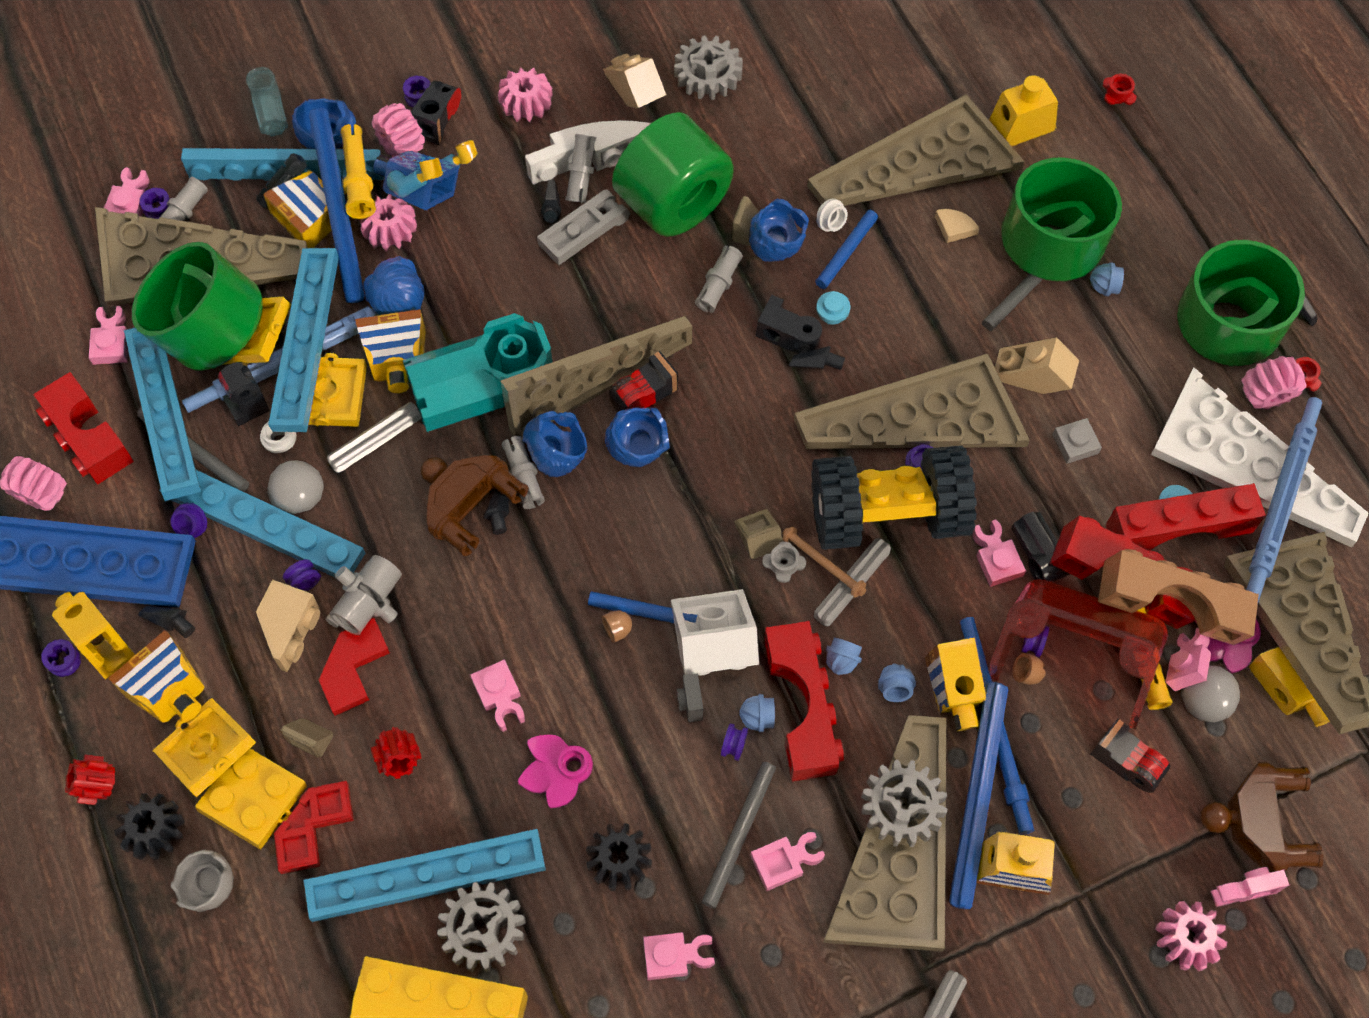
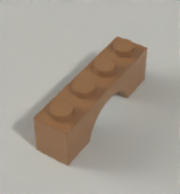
[1098,549,1259,645]

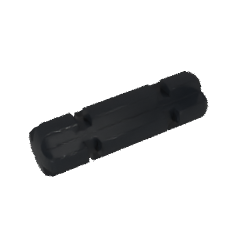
[256,153,307,209]

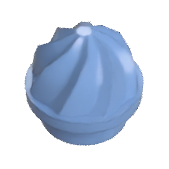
[1090,262,1124,296]
[826,637,862,675]
[878,663,916,702]
[739,694,775,732]

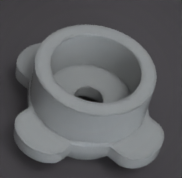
[762,542,806,583]

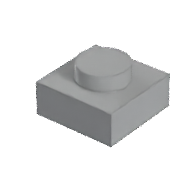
[1053,418,1102,464]

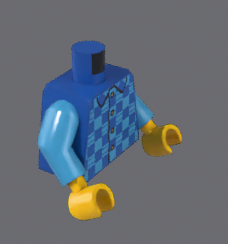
[373,140,477,210]

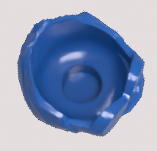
[292,98,356,149]
[749,199,809,262]
[363,256,424,315]
[605,408,670,467]
[522,411,587,478]

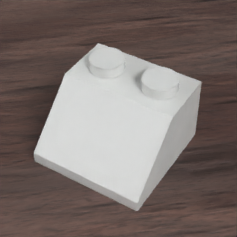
[671,589,759,675]

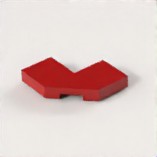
[319,618,390,716]
[274,780,354,874]

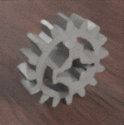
[674,35,743,100]
[861,760,947,847]
[437,882,525,972]

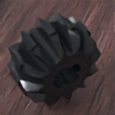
[114,793,185,860]
[586,823,652,891]

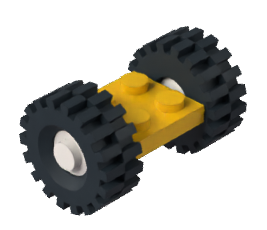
[811,445,977,550]

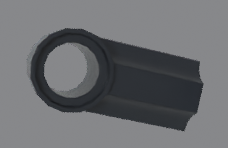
[1011,511,1071,587]

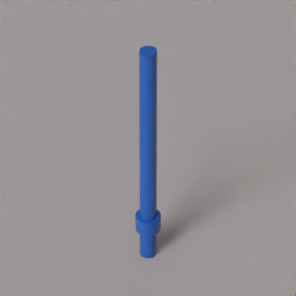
[960,617,1035,835]

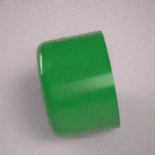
[612,112,734,237]
[1001,157,1122,281]
[1177,240,1305,366]
[132,242,263,370]

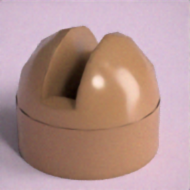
[602,610,632,643]
[1013,653,1046,685]

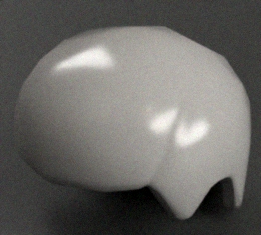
[267,460,324,515]
[1180,665,1240,723]
[171,850,233,912]

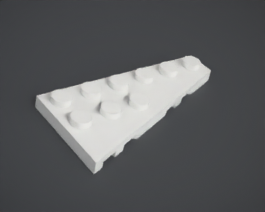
[1151,367,1368,547]

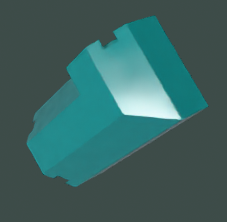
[403,313,553,432]

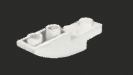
[525,121,651,185]

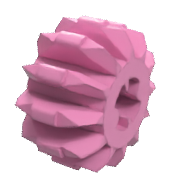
[498,67,553,123]
[372,103,425,157]
[359,194,417,252]
[1241,356,1307,409]
[0,456,67,511]
[1156,901,1227,971]

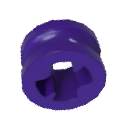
[403,76,431,108]
[139,188,170,219]
[282,559,321,592]
[1021,621,1050,658]
[41,639,81,677]
[721,723,748,761]

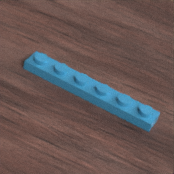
[181,148,384,181]
[268,248,339,432]
[124,328,201,501]
[160,470,365,577]
[304,829,546,922]

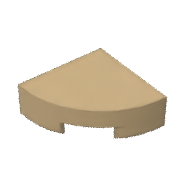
[935,209,979,243]

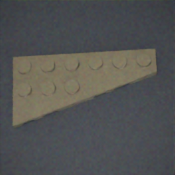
[807,94,1024,206]
[95,207,308,306]
[500,316,692,437]
[794,354,1030,449]
[1224,532,1369,734]
[823,715,946,951]

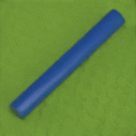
[815,210,878,289]
[588,591,697,624]

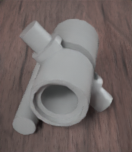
[325,555,402,635]

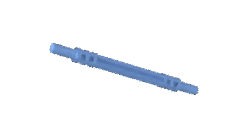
[182,306,378,413]
[1246,397,1322,602]

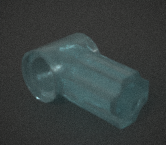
[246,67,289,137]

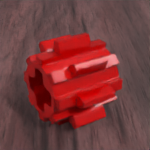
[371,727,422,779]
[65,754,115,805]

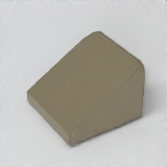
[732,196,759,246]
[734,509,783,559]
[281,718,334,757]

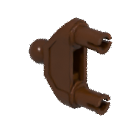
[421,455,529,556]
[1200,762,1324,873]

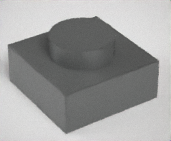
[676,673,703,722]

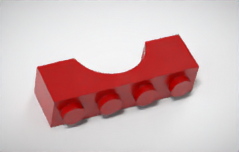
[1106,483,1266,551]
[1050,515,1196,629]
[764,621,844,782]

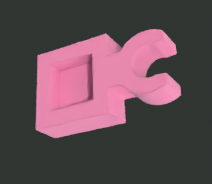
[104,168,149,216]
[89,306,128,365]
[972,520,1026,587]
[1166,628,1211,691]
[470,660,525,731]
[750,832,825,891]
[1211,867,1289,907]
[643,932,715,980]

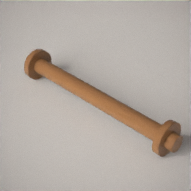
[782,527,866,597]

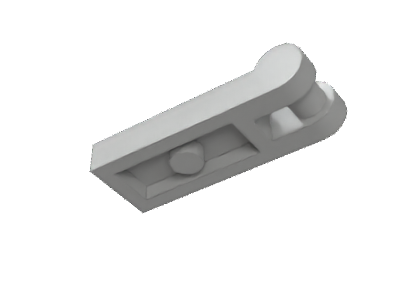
[537,190,630,265]

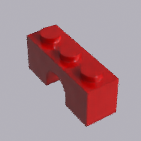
[33,372,134,485]

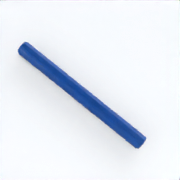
[309,108,365,303]
[949,682,1008,909]

